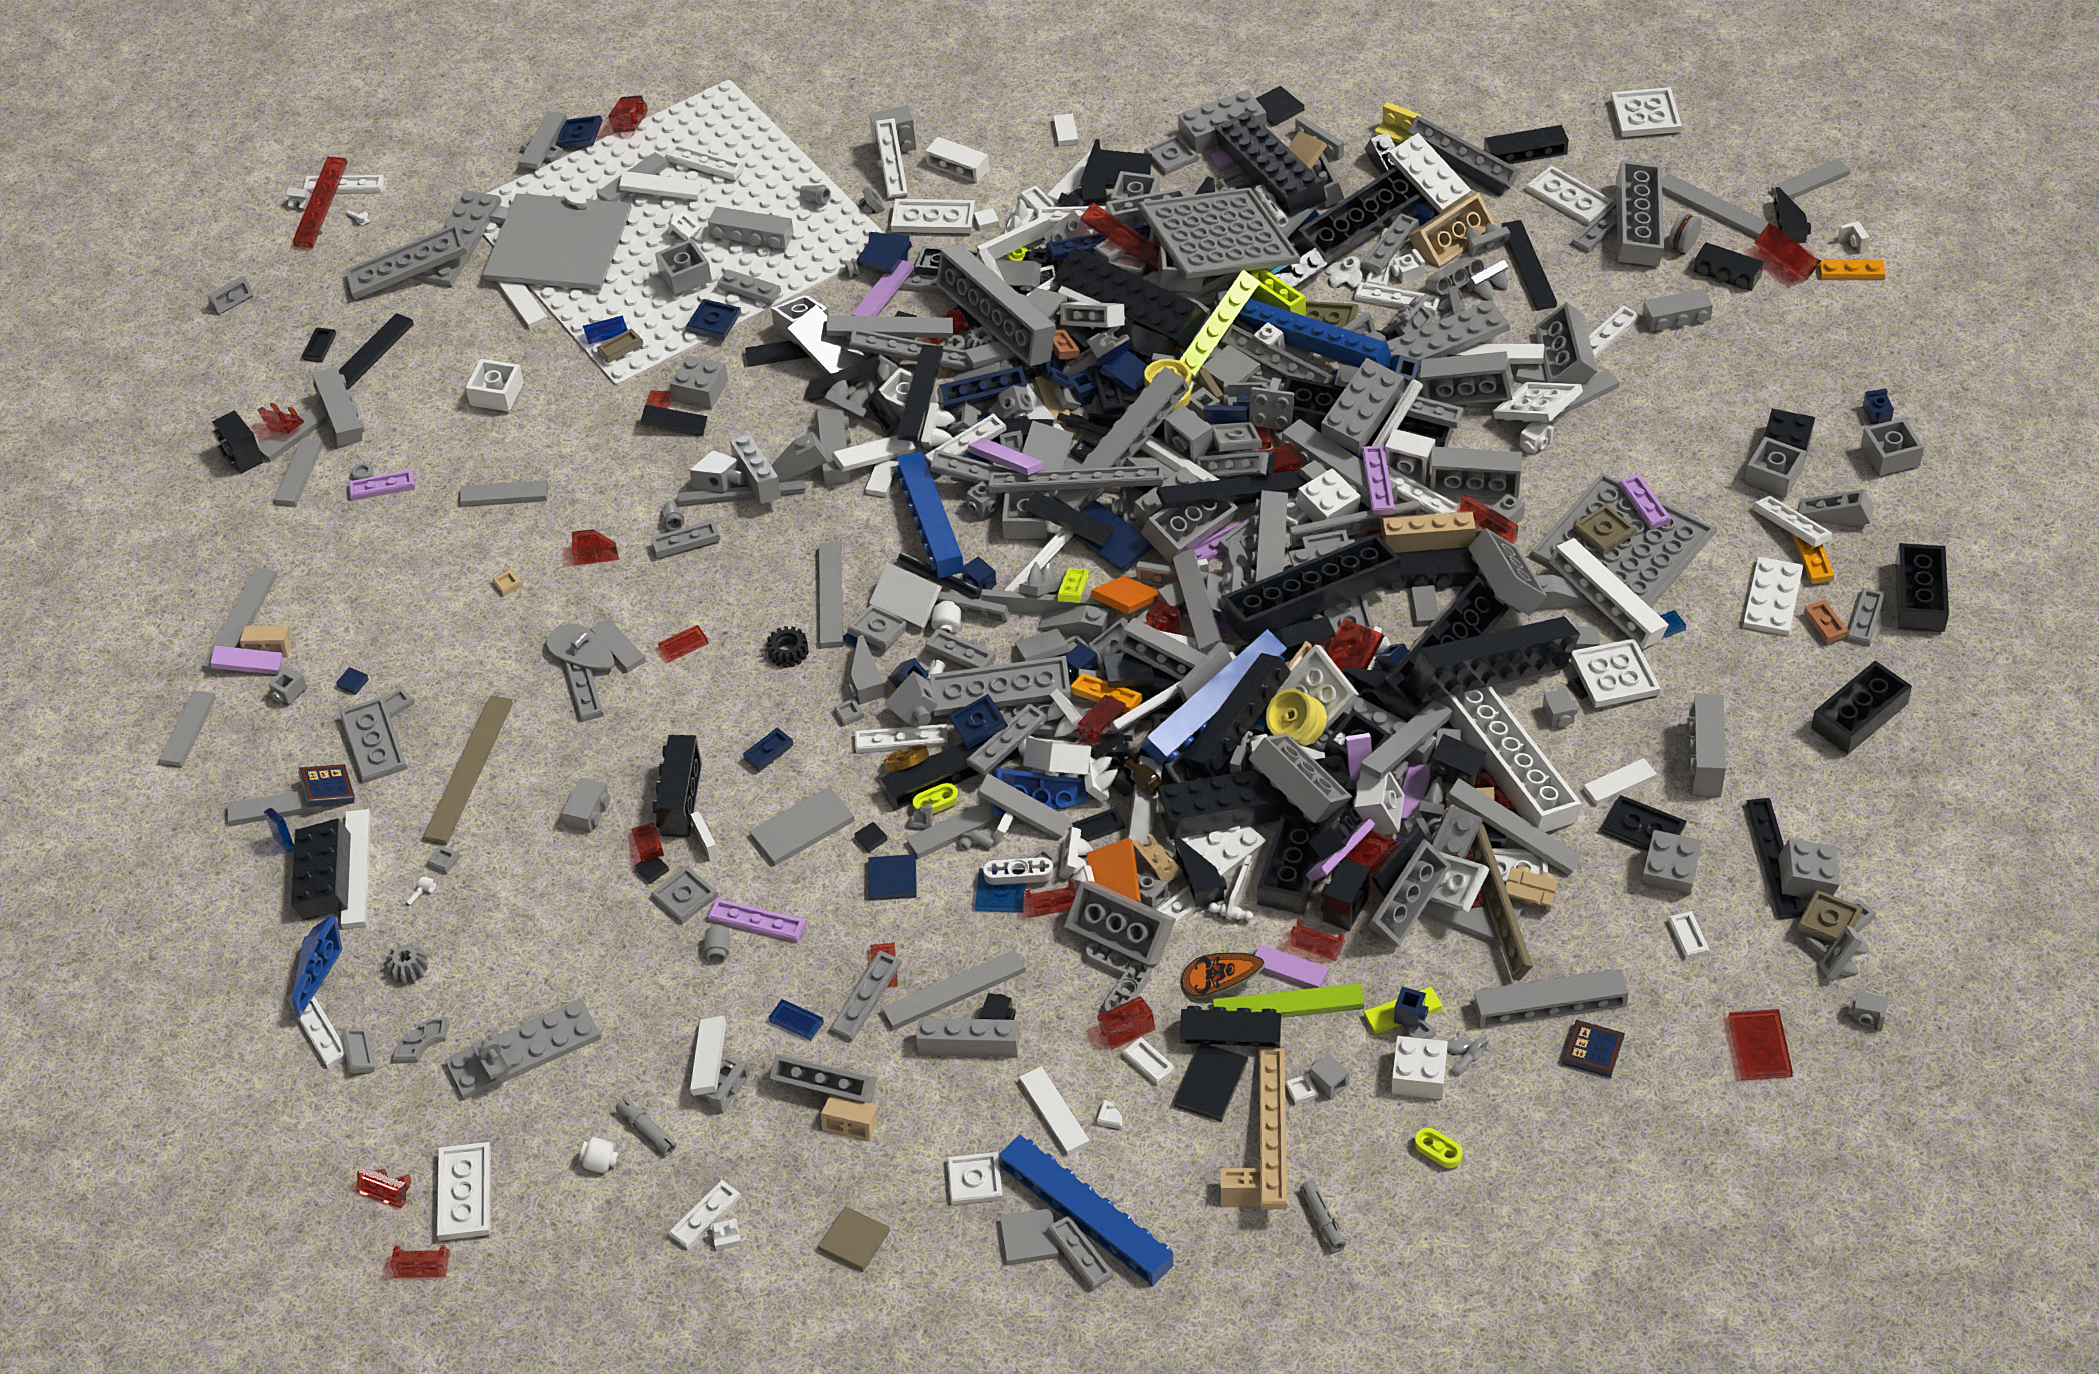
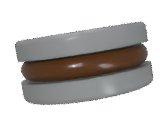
[1668,212,1701,253]

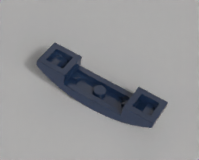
[1042,350,1073,389]

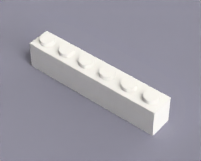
[1549,538,1669,649]

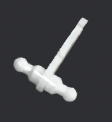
[1209,855,1253,920]

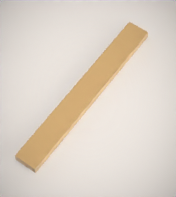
[1259,1048,1287,1209]

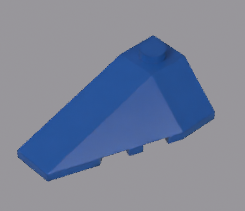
[991,768,1088,818]
[292,915,343,1018]

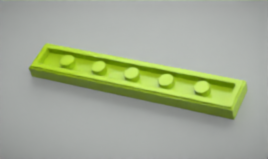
[1213,983,1364,1017]

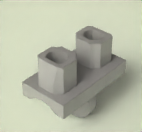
[1404,807,1443,852]
[471,1033,513,1081]

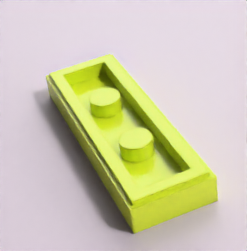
[1058,568,1089,603]
[1364,987,1443,1035]

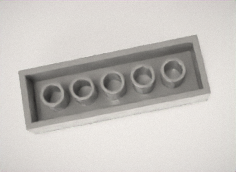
[1616,160,1664,267]

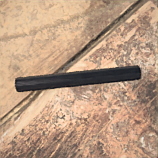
[1424,139,1507,196]
[897,552,982,599]

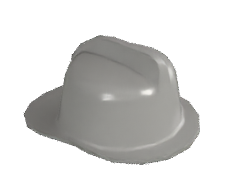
[1222,539,1255,586]

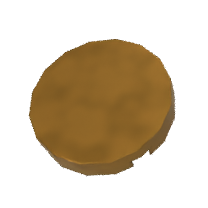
[884,744,930,772]

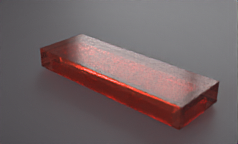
[1460,494,1518,544]

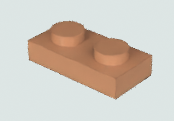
[1053,330,1080,360]
[1804,600,1848,644]

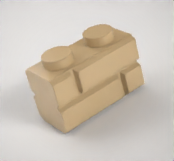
[1506,865,1558,911]

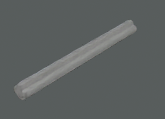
[677,480,806,506]

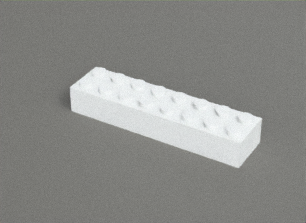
[1438,686,1582,832]

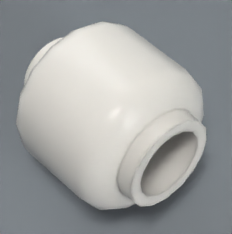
[932,601,961,634]
[579,1137,618,1173]

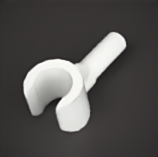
[346,210,370,226]
[406,877,436,905]

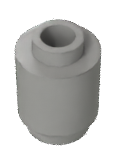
[704,925,729,962]

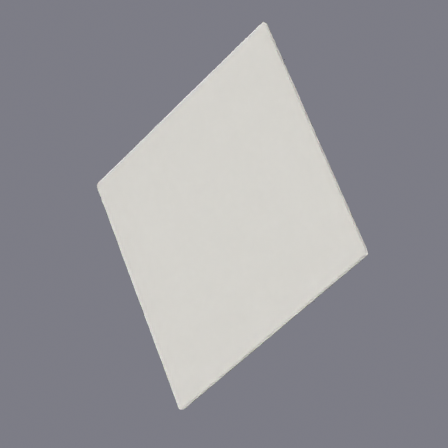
[483,80,884,385]

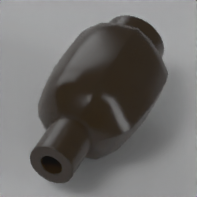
[1124,759,1163,794]

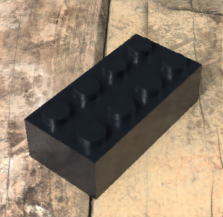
[1895,543,1949,632]
[1811,660,1912,754]
[652,735,702,837]
[1257,813,1325,915]
[291,818,351,920]

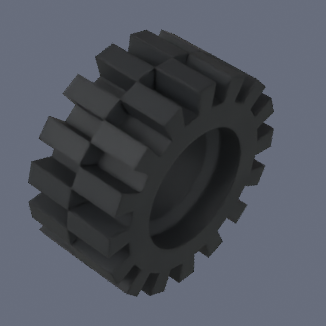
[766,626,809,668]

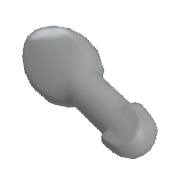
[1447,1037,1472,1055]
[1452,1038,1488,1076]

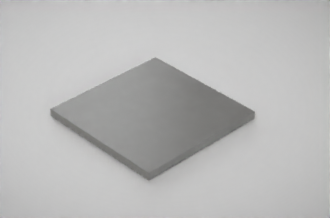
[1138,188,1301,279]
[483,193,632,290]
[1530,473,1717,609]

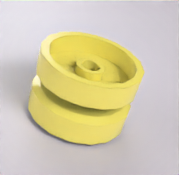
[1144,359,1191,411]
[1266,689,1327,746]

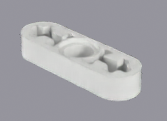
[983,857,1054,885]

